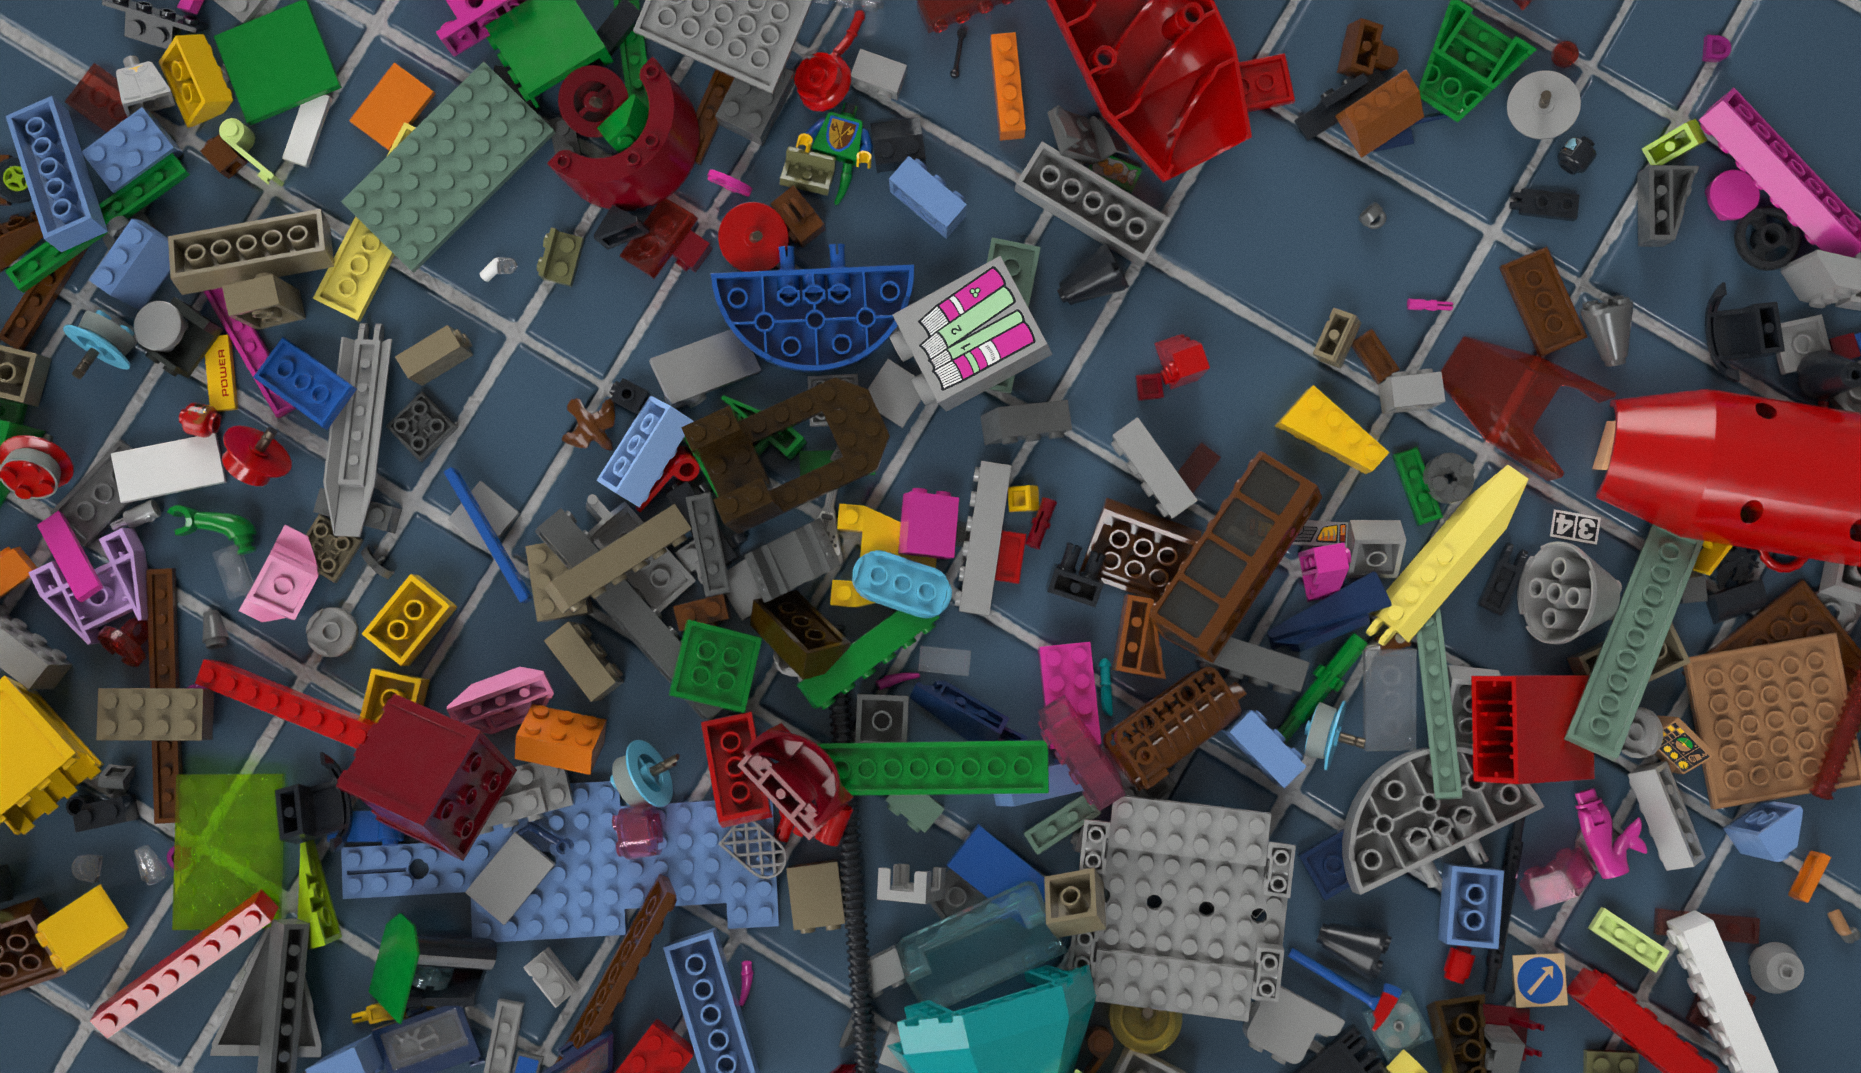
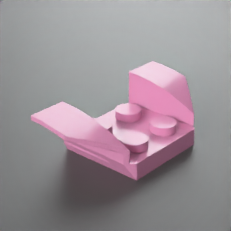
[239,525,319,622]

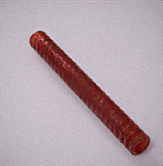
[1809,662,1861,801]

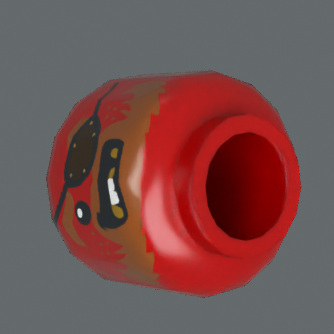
[179,402,221,438]

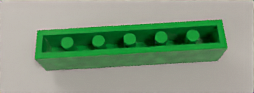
[796,610,940,710]

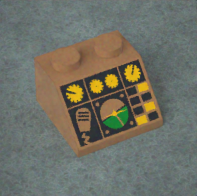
[1652,715,1716,774]

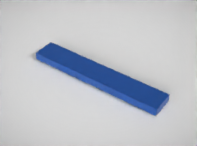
[444,467,533,604]

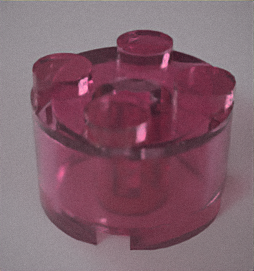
[612,804,663,860]

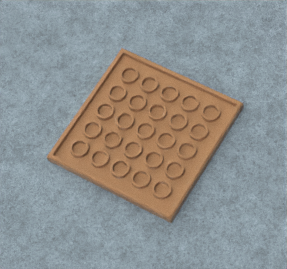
[1683,633,1861,810]

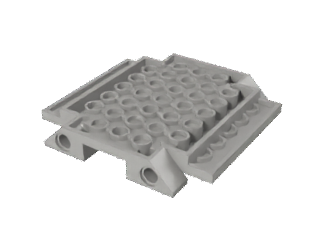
[1068,794,1296,1022]

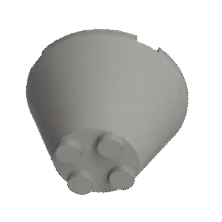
[1517,541,1622,645]

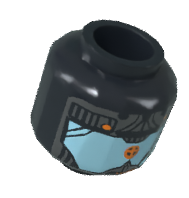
[1558,136,1597,175]

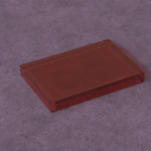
[65,63,153,132]
[620,198,698,279]

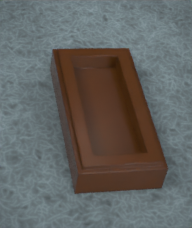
[1351,329,1400,385]

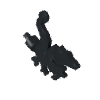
[1702,546,1761,590]

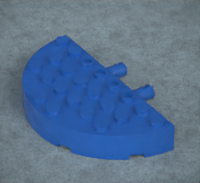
[711,244,914,373]

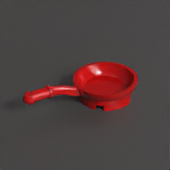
[794,10,865,112]

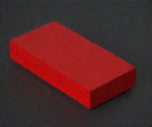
[995,530,1026,584]

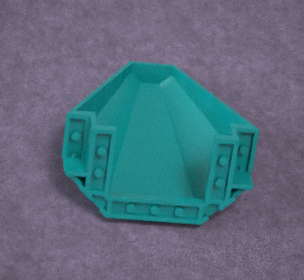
[887,965,1097,1073]

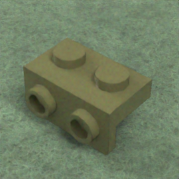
[780,146,836,196]

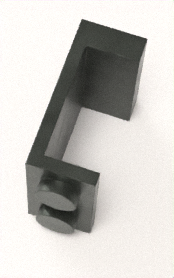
[139,297,224,378]

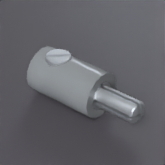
[110,499,161,531]

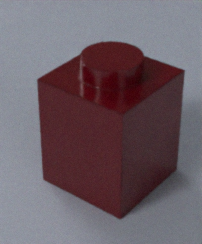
[672,229,713,273]

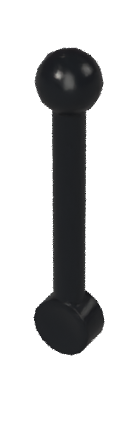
[950,28,967,79]

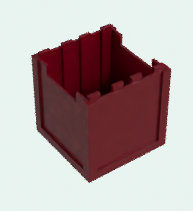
[336,694,517,861]

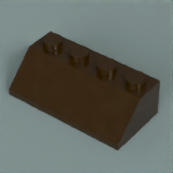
[750,590,851,680]

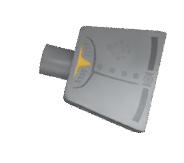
[116,56,175,118]

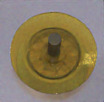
[1109,1003,1182,1054]

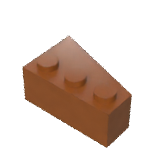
[1112,594,1166,679]

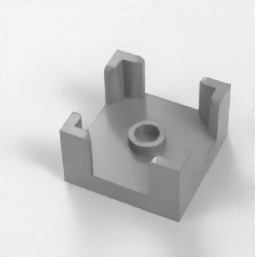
[877,863,946,904]

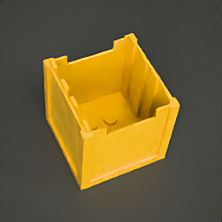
[0,675,104,835]

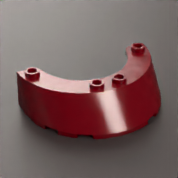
[547,56,700,212]

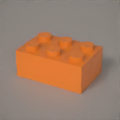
[515,704,607,775]

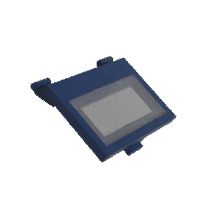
[371,1006,486,1073]
[541,1030,613,1073]

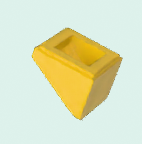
[1008,485,1039,512]

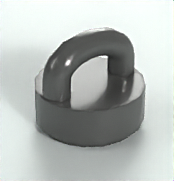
[1358,202,1387,229]

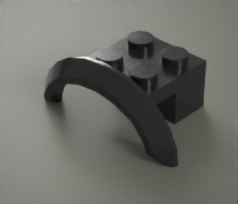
[1705,282,1785,382]
[275,752,352,852]

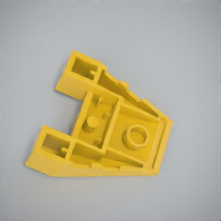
[830,504,937,608]

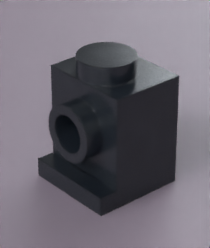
[610,378,652,415]

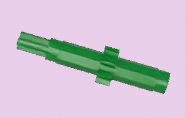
[1278,633,1368,742]

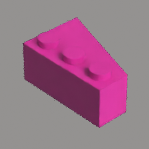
[1298,543,1351,602]

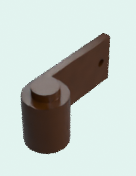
[1082,1024,1113,1073]

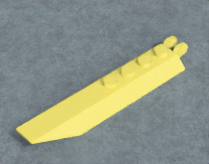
[1366,465,1529,646]

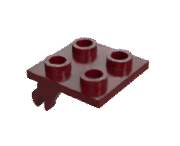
[1483,1004,1545,1061]

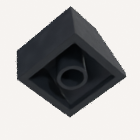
[870,117,926,173]

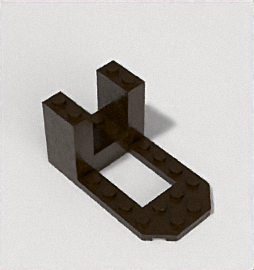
[681,378,890,534]

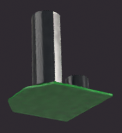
[368,913,497,1024]

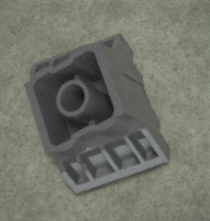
[744,518,841,603]

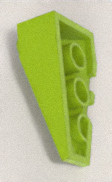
[297,840,342,950]

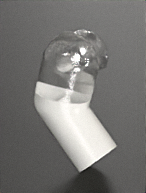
[479,257,518,282]

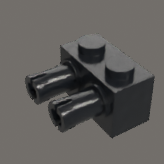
[1046,542,1107,608]

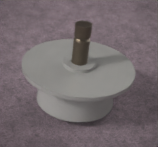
[1507,71,1581,139]

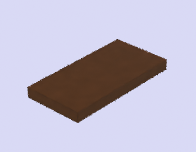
[1499,247,1587,358]

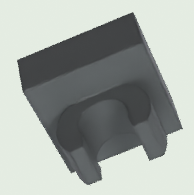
[97,764,135,795]

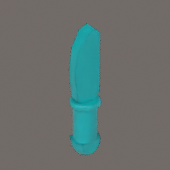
[1099,658,1113,716]

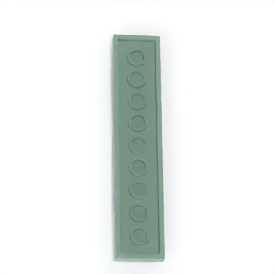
[1564,524,1704,762]

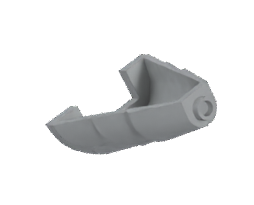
[210,927,322,1057]

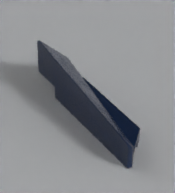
[1267,571,1392,652]
[910,680,1028,742]

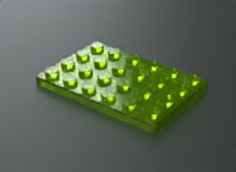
[172,773,285,930]

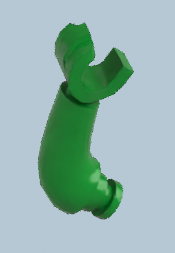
[167,505,257,555]

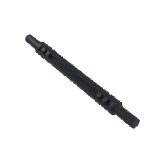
[1484,816,1526,993]

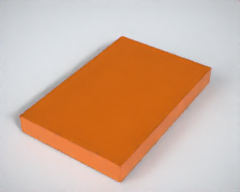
[349,62,436,151]

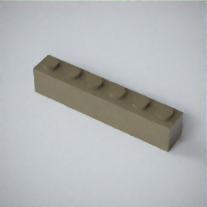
[545,504,692,614]

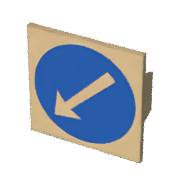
[1512,953,1568,1008]

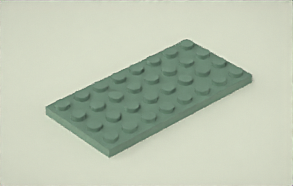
[341,62,556,273]

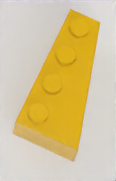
[1275,385,1390,474]

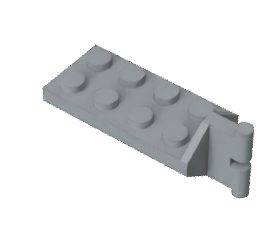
[586,494,696,612]

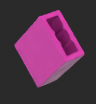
[898,488,959,560]

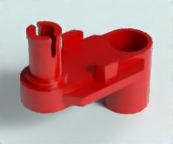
[773,805,853,847]

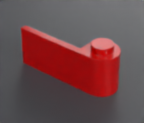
[635,446,700,512]

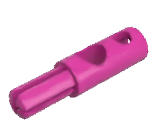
[1407,298,1453,311]

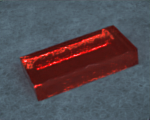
[1178,442,1221,493]

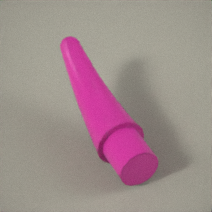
[875,673,920,690]
[739,961,753,1006]

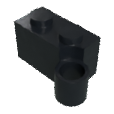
[66,794,140,832]

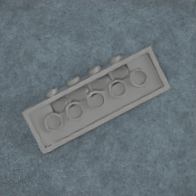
[423,763,575,844]

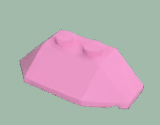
[446,667,554,734]

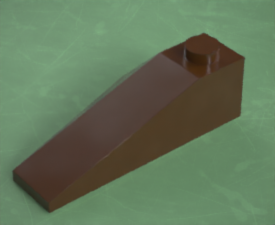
[0,210,43,273]

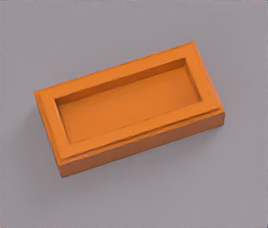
[1788,851,1831,903]

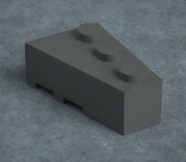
[1637,165,1699,247]
[980,400,1072,446]

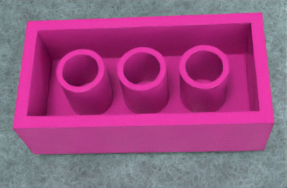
[1038,642,1101,749]

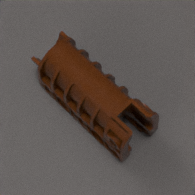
[1103,667,1247,791]

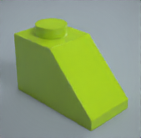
[1642,119,1708,165]

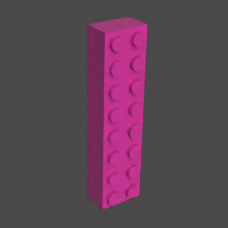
[1698,88,1861,258]

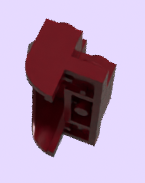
[737,723,854,841]

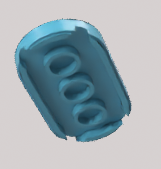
[852,550,952,618]

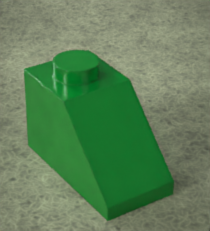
[597,94,649,153]

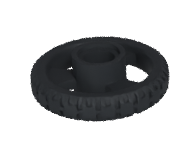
[1734,206,1802,271]

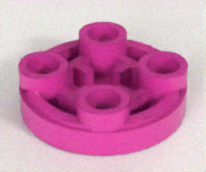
[1705,169,1760,221]

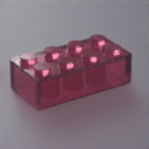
[1038,694,1126,811]

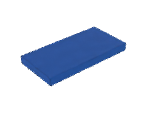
[253,337,357,430]
[947,824,1045,928]

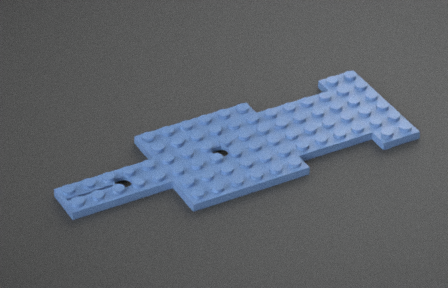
[341,781,780,942]

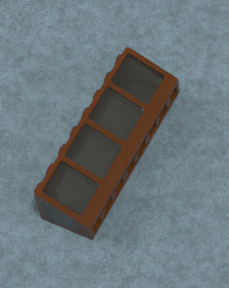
[1149,451,1322,663]

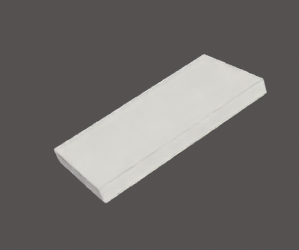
[111,433,227,504]

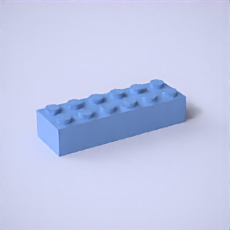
[6,96,108,252]
[663,927,760,1073]

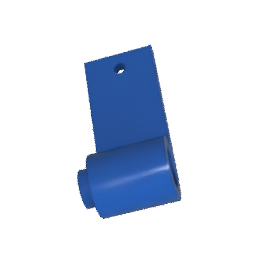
[327,811,404,846]

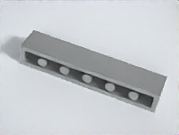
[955,461,1011,616]

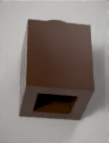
[200,134,247,179]

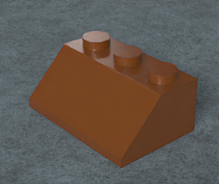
[1335,70,1424,158]

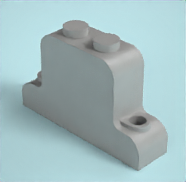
[1242,985,1345,1065]

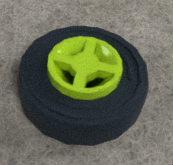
[0,158,32,204]

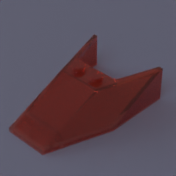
[1440,336,1617,481]

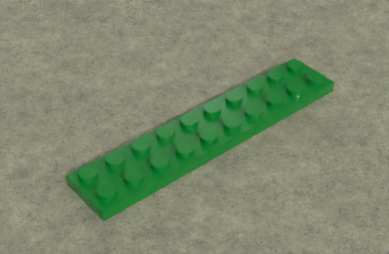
[817,740,1049,795]

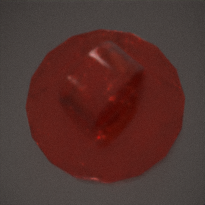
[97,618,148,668]

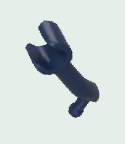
[518,822,574,855]

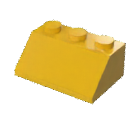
[159,34,233,128]

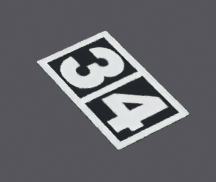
[1550,509,1601,545]

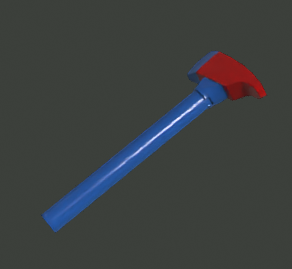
[1288,947,1402,1031]

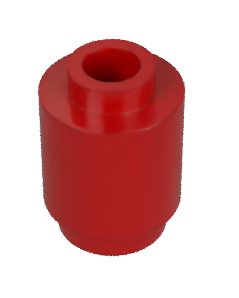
[1443,945,1476,984]

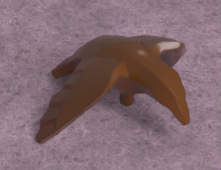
[561,398,615,451]

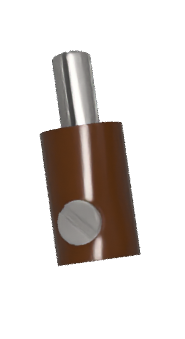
[1362,633,1411,655]

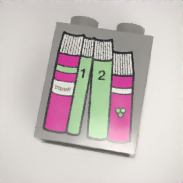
[889,256,1052,412]

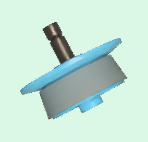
[1304,701,1366,771]

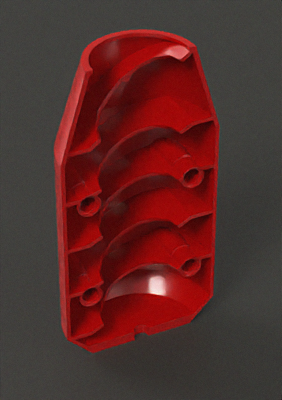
[1046,0,1252,182]
[1596,389,1861,567]

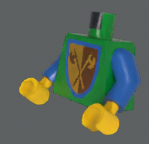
[796,103,873,169]

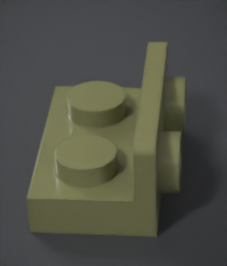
[537,227,585,287]
[1583,1049,1639,1073]

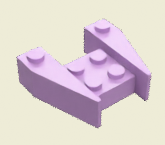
[28,528,148,645]

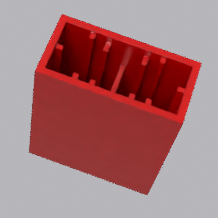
[1471,675,1595,784]

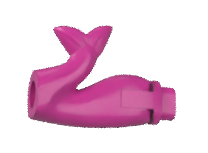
[1575,788,1647,879]

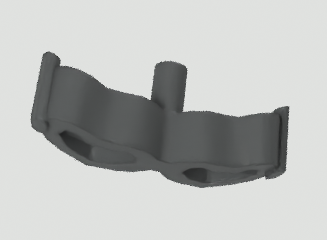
[361,545,395,580]

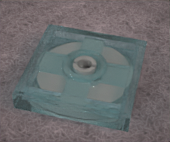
[1362,990,1433,1061]

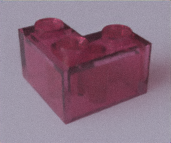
[1519,847,1596,910]

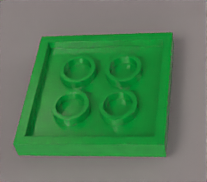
[669,619,762,713]

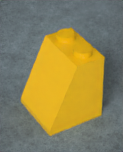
[35,885,129,973]

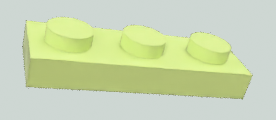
[1588,907,1670,973]

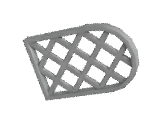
[719,821,787,879]

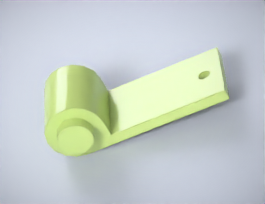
[219,118,285,187]

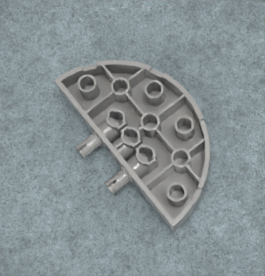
[1342,747,1544,895]

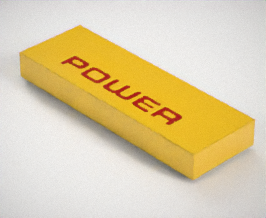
[205,335,238,412]

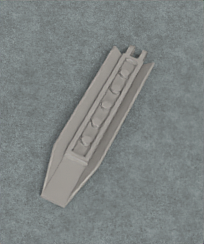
[323,323,392,537]

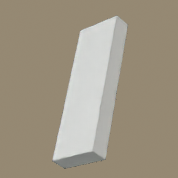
[282,95,332,168]

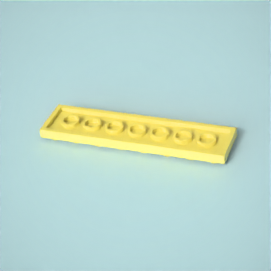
[313,122,416,322]

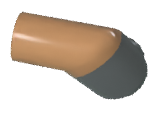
[1827,909,1861,944]

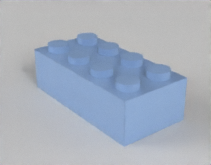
[596,395,694,508]

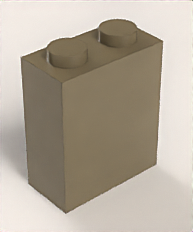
[395,325,473,386]
[786,859,846,934]

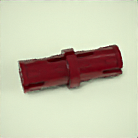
[1025,497,1057,550]

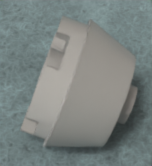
[1748,942,1804,994]

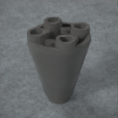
[1580,295,1633,367]

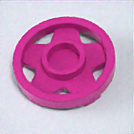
[707,169,753,197]

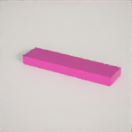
[37,510,104,603]

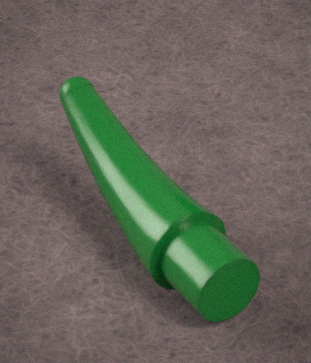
[834,163,853,205]

